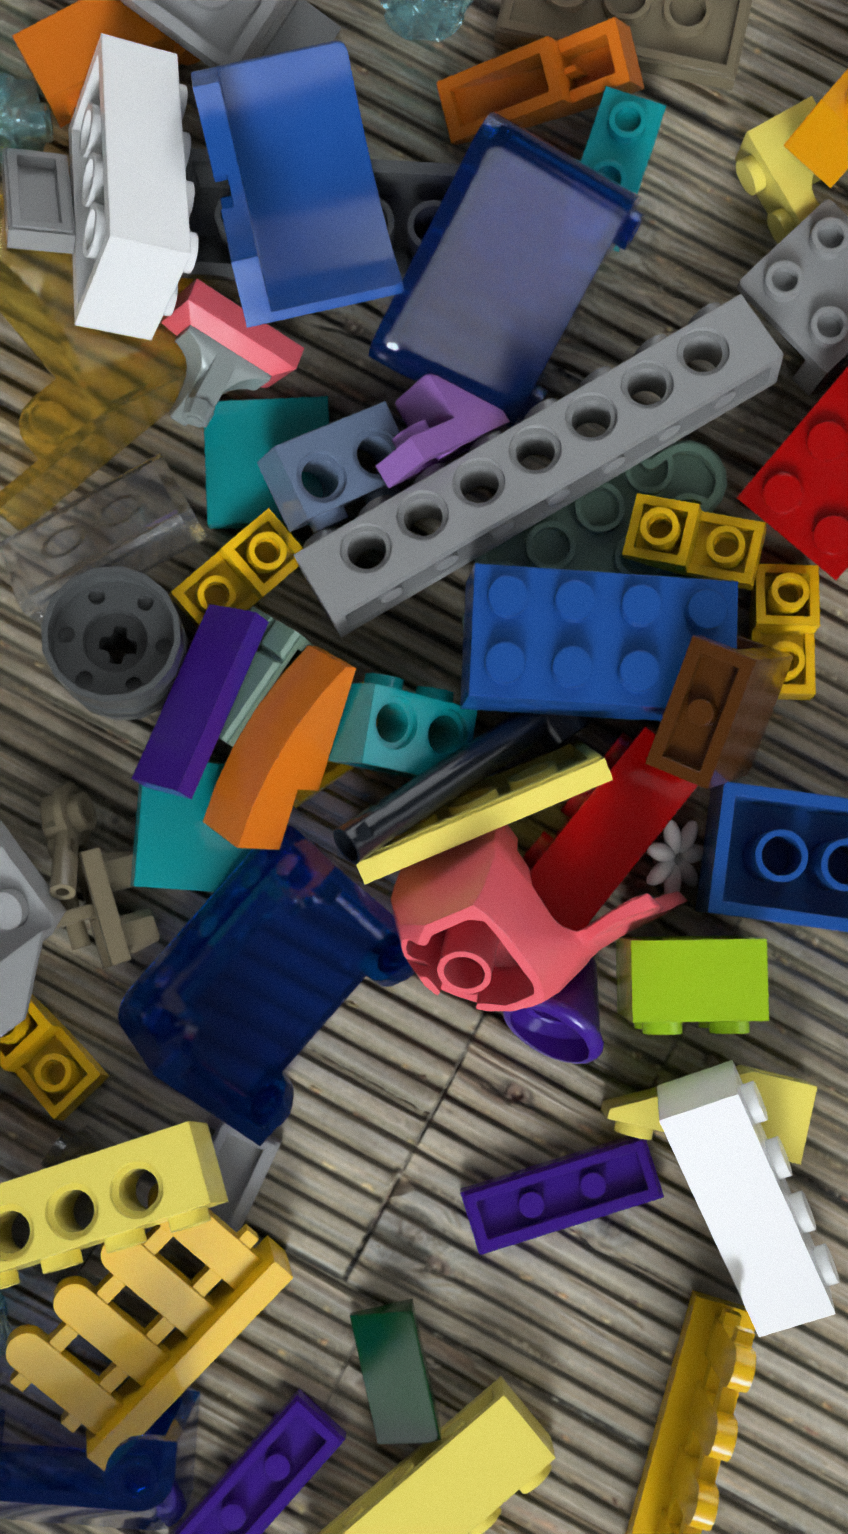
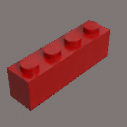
[522,727,698,931]

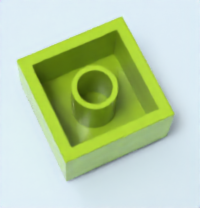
[616,935,769,1035]

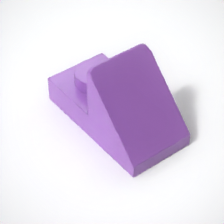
[376,374,510,488]

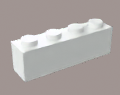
[657,1060,840,1337]

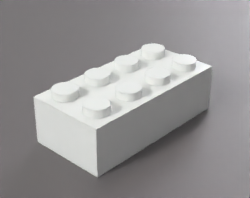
[68,33,198,340]

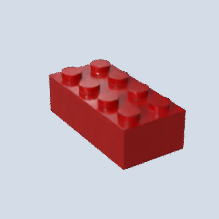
[737,367,848,580]

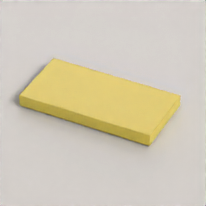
[356,740,613,885]

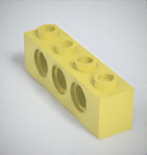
[0,1121,229,1290]

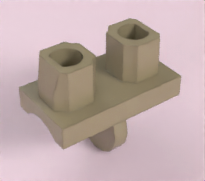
[55,847,159,969]

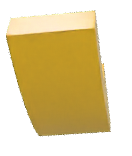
[622,493,767,590]
[168,508,303,628]
[748,564,820,701]
[0,994,109,1121]

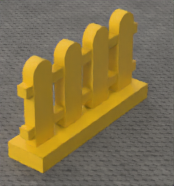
[6,1182,293,1473]
[626,1290,756,1534]

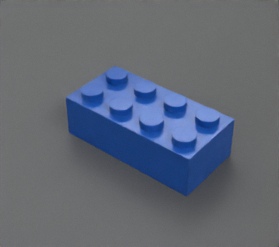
[460,563,738,721]
[695,782,848,933]

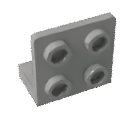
[737,199,848,396]

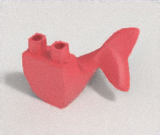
[390,824,688,1011]

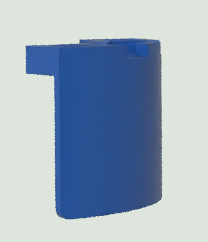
[191,40,404,328]

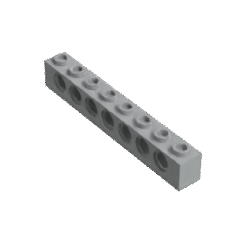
[294,294,784,637]

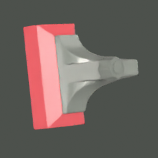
[161,279,304,428]

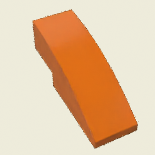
[436,17,645,145]
[203,645,356,850]

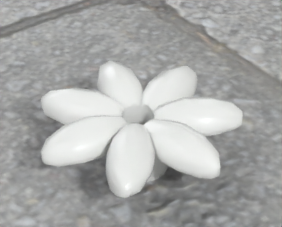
[646,819,703,894]

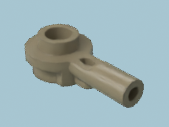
[40,783,97,900]

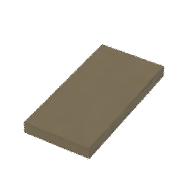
[494,0,752,91]

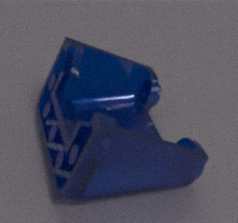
[368,112,645,428]
[118,825,414,1146]
[0,1390,200,1531]

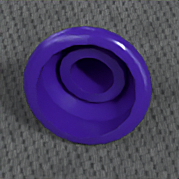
[503,957,604,1064]

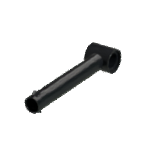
[333,712,594,864]

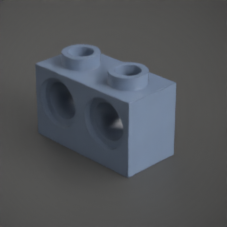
[257,401,401,534]

